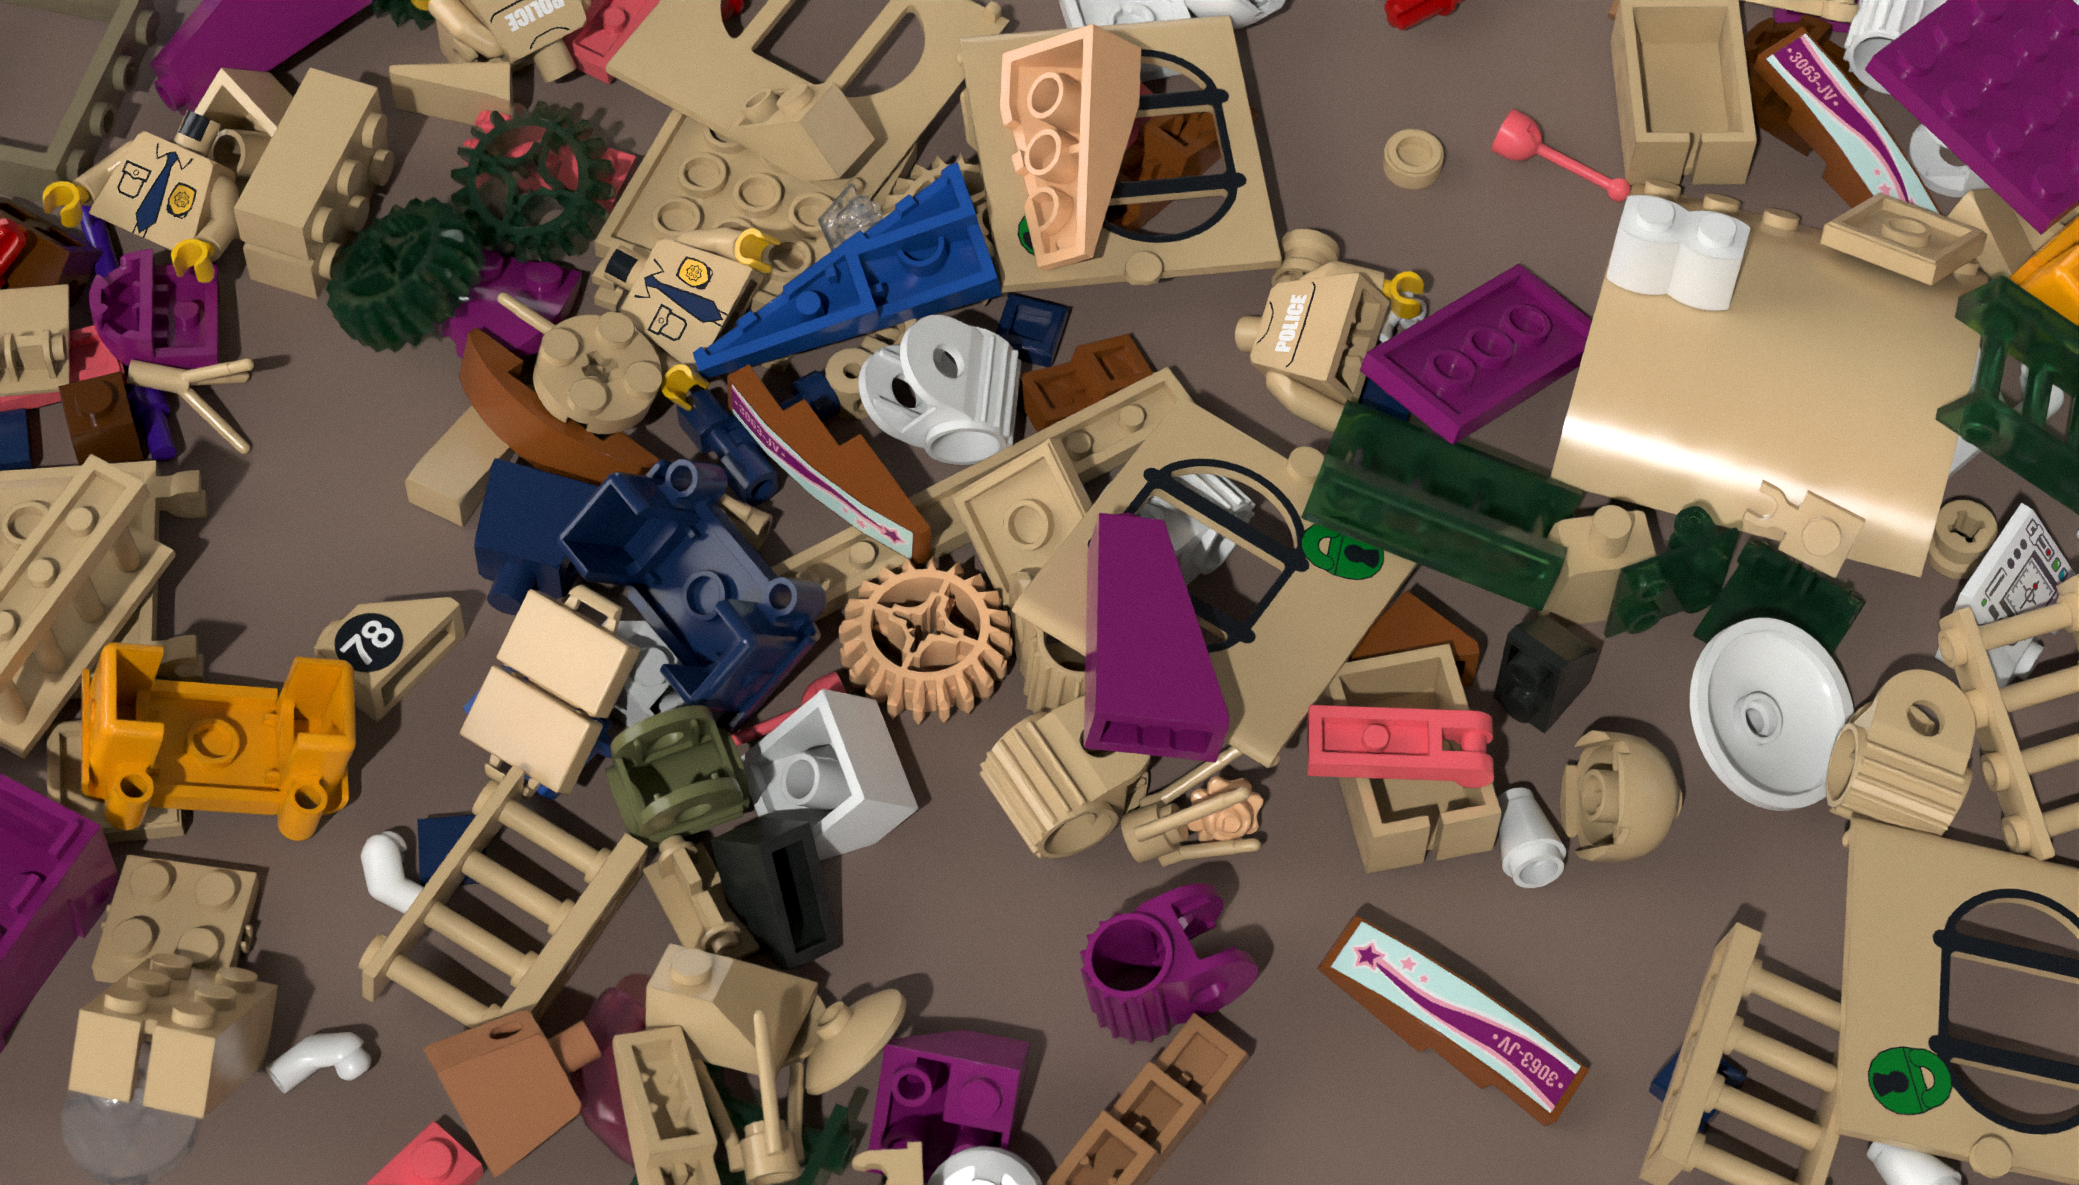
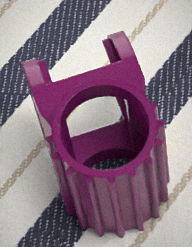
[1080,883,1258,1044]

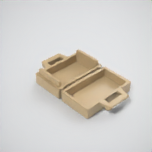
[460,585,640,801]

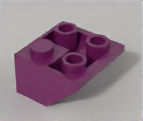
[866,1030,1031,1183]

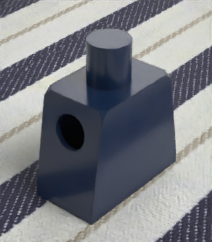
[474,458,599,615]

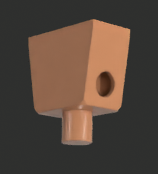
[423,1010,602,1178]

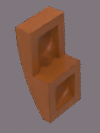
[1017,334,1154,432]

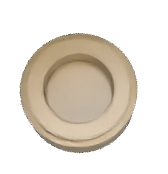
[1383,129,1444,190]

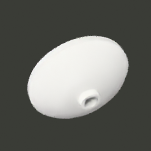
[1690,618,1854,811]

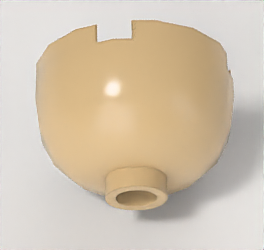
[1560,730,1682,863]

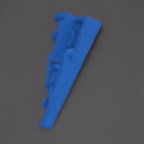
[693,162,1002,379]

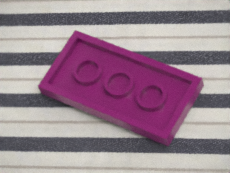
[1360,263,1592,445]

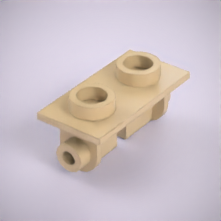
[642,835,760,960]

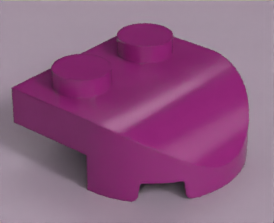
[441,248,582,359]
[89,249,219,370]

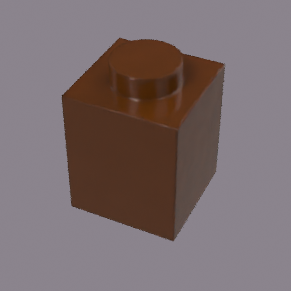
[58,371,144,466]

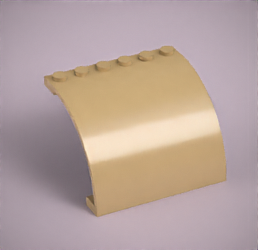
[1549,179,1989,578]

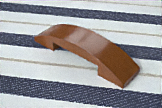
[459,327,660,486]

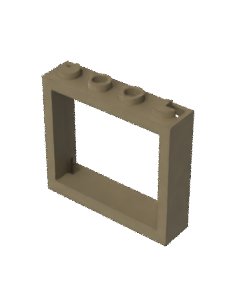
[0,0,160,207]

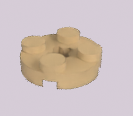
[533,311,662,434]

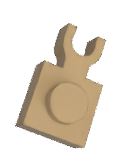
[1743,479,1865,578]

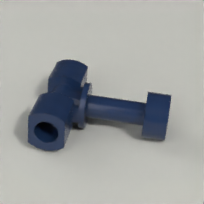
[676,370,840,506]

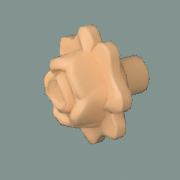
[1187,776,1264,843]

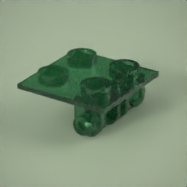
[1603,506,1739,639]
[1693,540,1866,657]

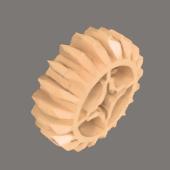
[839,556,1013,725]

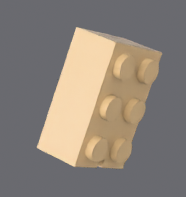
[1610,0,1757,185]
[234,67,394,300]
[1317,644,1502,874]
[68,954,278,1119]

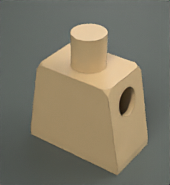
[1529,505,1661,626]

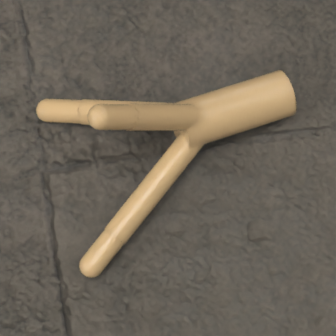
[127,359,254,454]

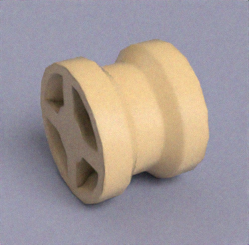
[1271,229,1340,287]
[1927,500,1998,579]

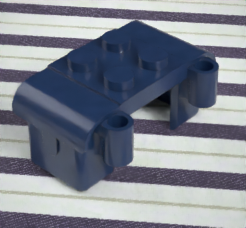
[557,459,826,732]

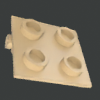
[0,284,70,397]

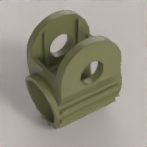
[605,705,749,850]

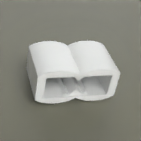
[1606,195,1751,311]

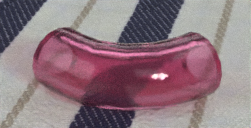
[570,987,646,1169]

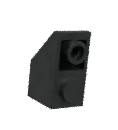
[1493,615,1598,734]

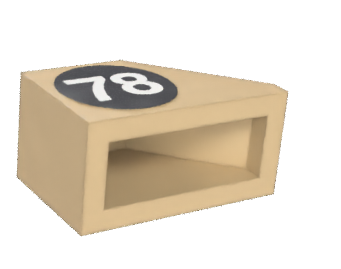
[313,597,466,722]

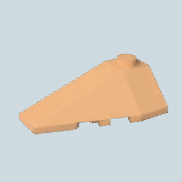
[1000,24,1141,271]

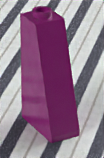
[150,0,372,115]
[1084,513,1229,762]

